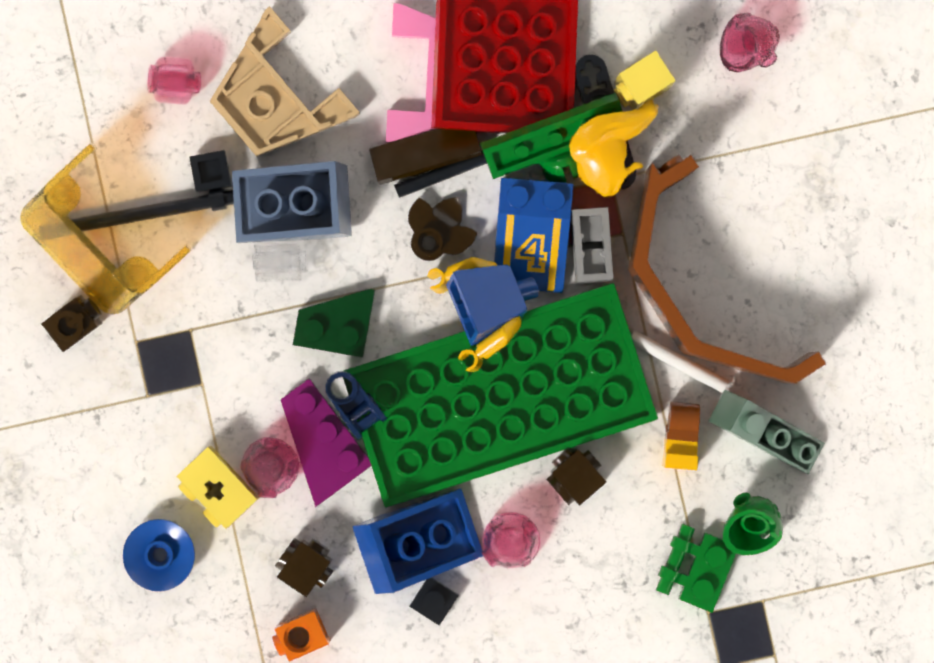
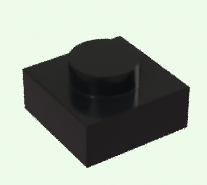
[189,150,232,193]
[409,577,459,626]

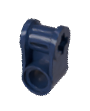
[325,371,387,440]

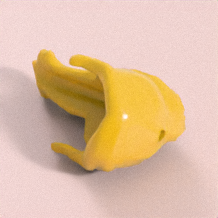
[569,99,659,197]

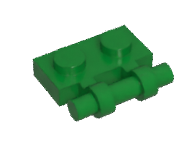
[656,524,736,613]

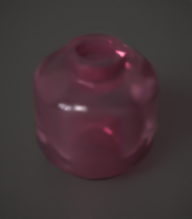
[147,57,201,105]

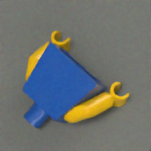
[428,257,539,372]

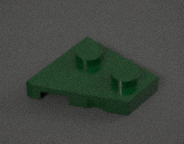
[292,289,375,358]

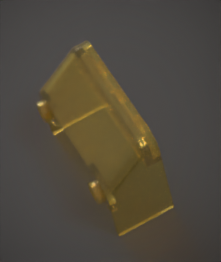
[20,143,191,314]

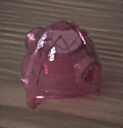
[719,12,780,73]
[240,437,301,498]
[482,512,541,569]

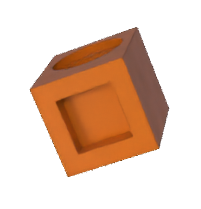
[272,608,331,662]

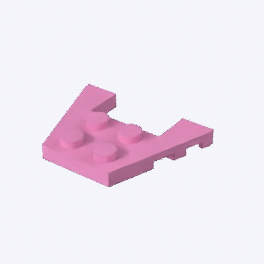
[386,3,437,143]

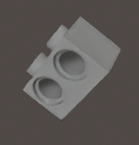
[571,207,614,284]

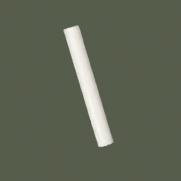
[631,330,729,393]

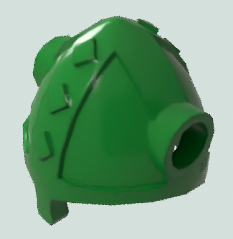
[723,492,783,555]

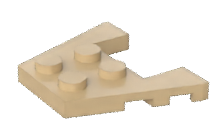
[210,6,360,157]

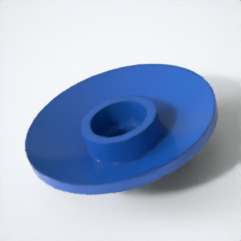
[123,519,195,591]

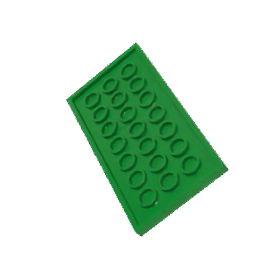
[343,283,658,508]

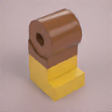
[662,402,700,471]

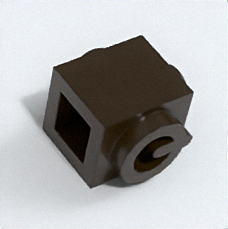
[41,295,103,352]
[546,449,607,506]
[275,538,334,598]

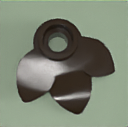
[408,197,477,261]

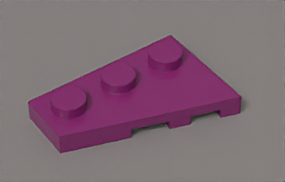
[281,378,371,507]

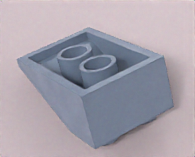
[232,161,352,243]

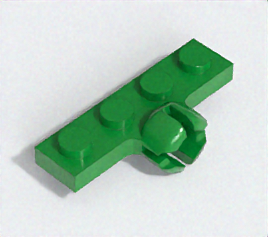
[480,93,623,183]

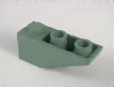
[709,390,825,475]

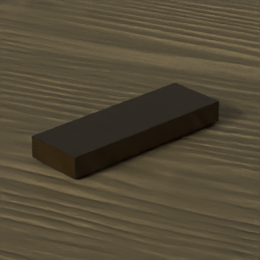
[369,129,482,185]

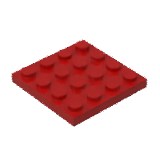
[431,0,578,133]

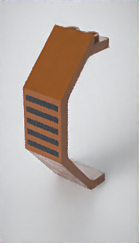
[628,154,826,384]

